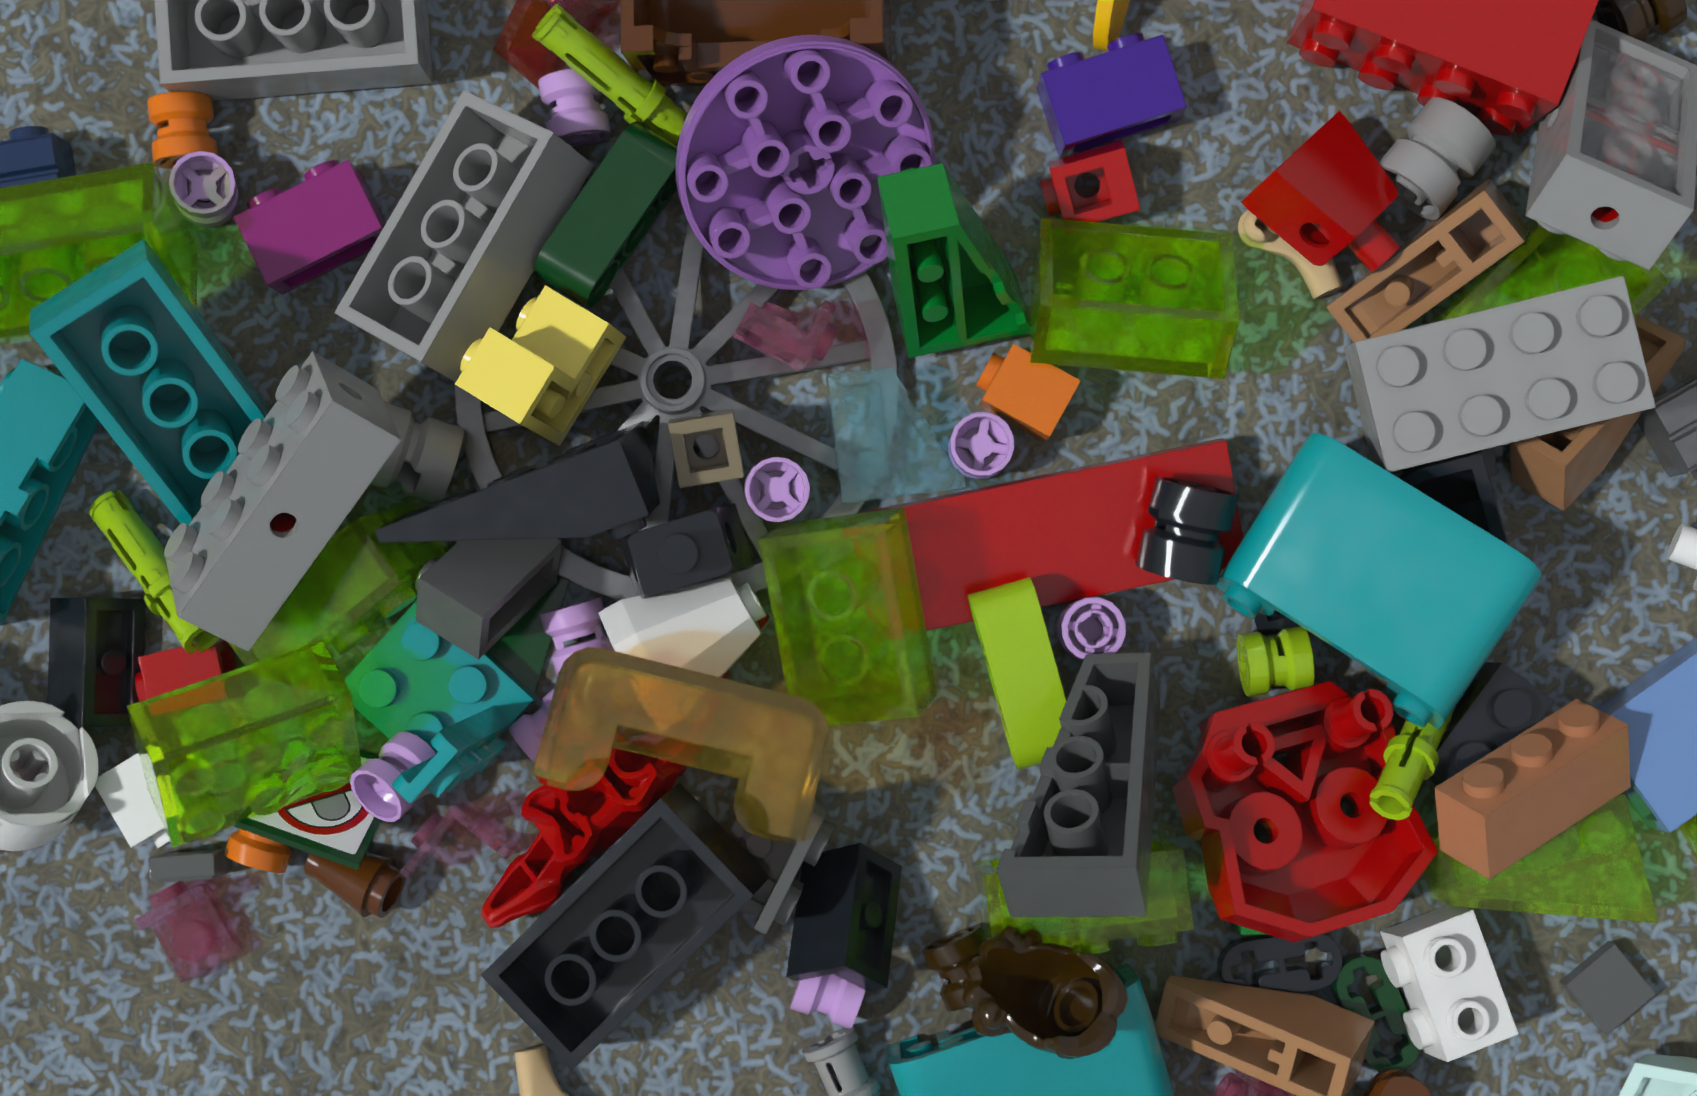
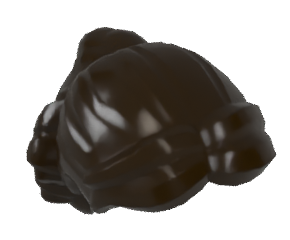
[962,925,1128,1059]

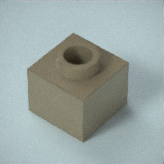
[668,409,744,488]

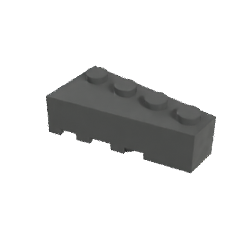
[996,652,1160,917]

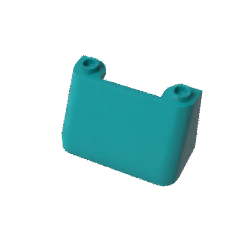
[1216,433,1542,729]
[887,963,1175,1096]

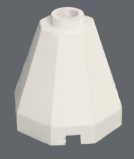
[598,577,767,727]

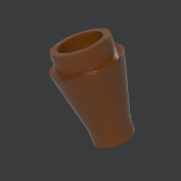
[304,852,406,918]

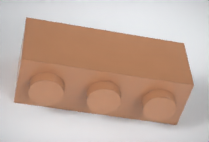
[1435,699,1631,880]

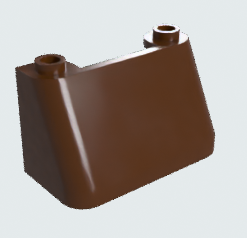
[621,0,892,86]

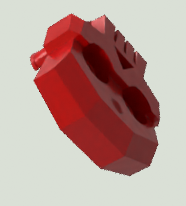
[1172,681,1439,943]

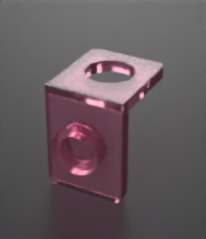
[400,801,521,879]

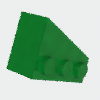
[877,163,1033,358]

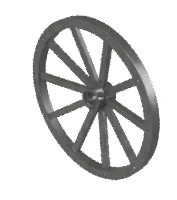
[455,186,898,600]

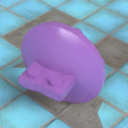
[675,35,935,290]

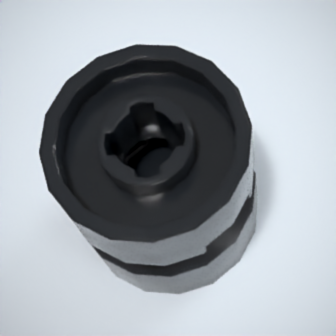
[1135,476,1239,585]

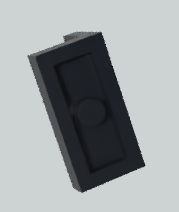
[47,597,146,727]
[786,843,902,991]

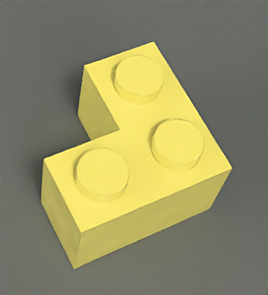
[455,285,626,446]

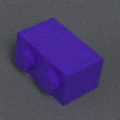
[1036,33,1187,159]

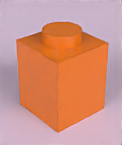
[975,343,1081,442]

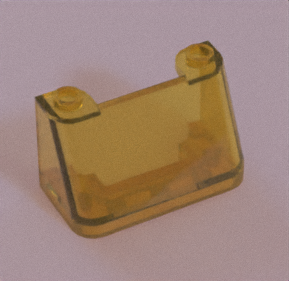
[532,647,829,844]

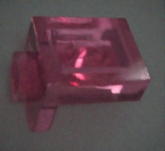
[732,300,839,372]
[135,881,244,983]

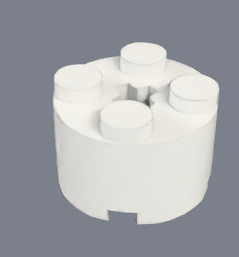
[0,701,98,851]

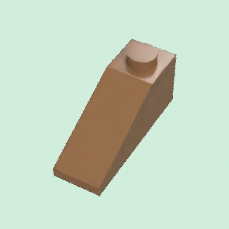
[1326,178,1528,342]
[1510,312,1686,511]
[1155,975,1375,1096]

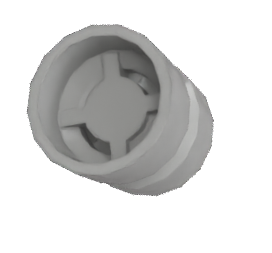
[1379,97,1496,220]
[369,401,464,504]

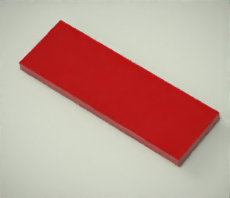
[848,438,1243,641]

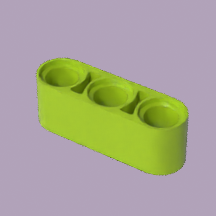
[968,577,1066,771]

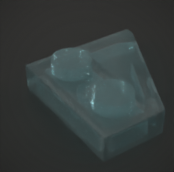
[826,367,966,504]

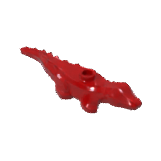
[481,613,770,928]

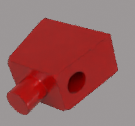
[1241,110,1401,273]

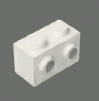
[1380,905,1518,1062]

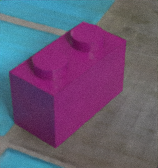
[233,160,387,295]

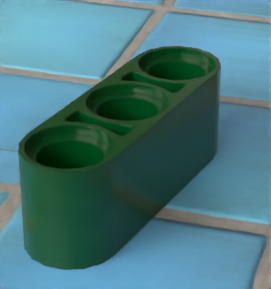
[533,121,677,309]

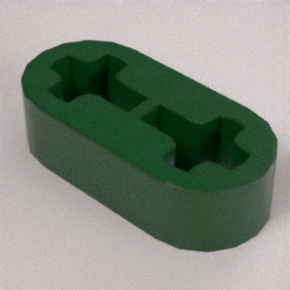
[1331,952,1419,1072]

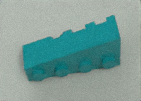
[0,358,100,625]

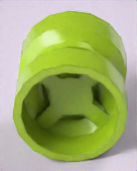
[1236,626,1314,697]

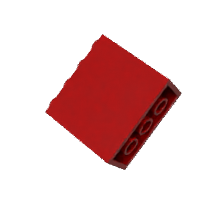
[1287,0,1599,136]

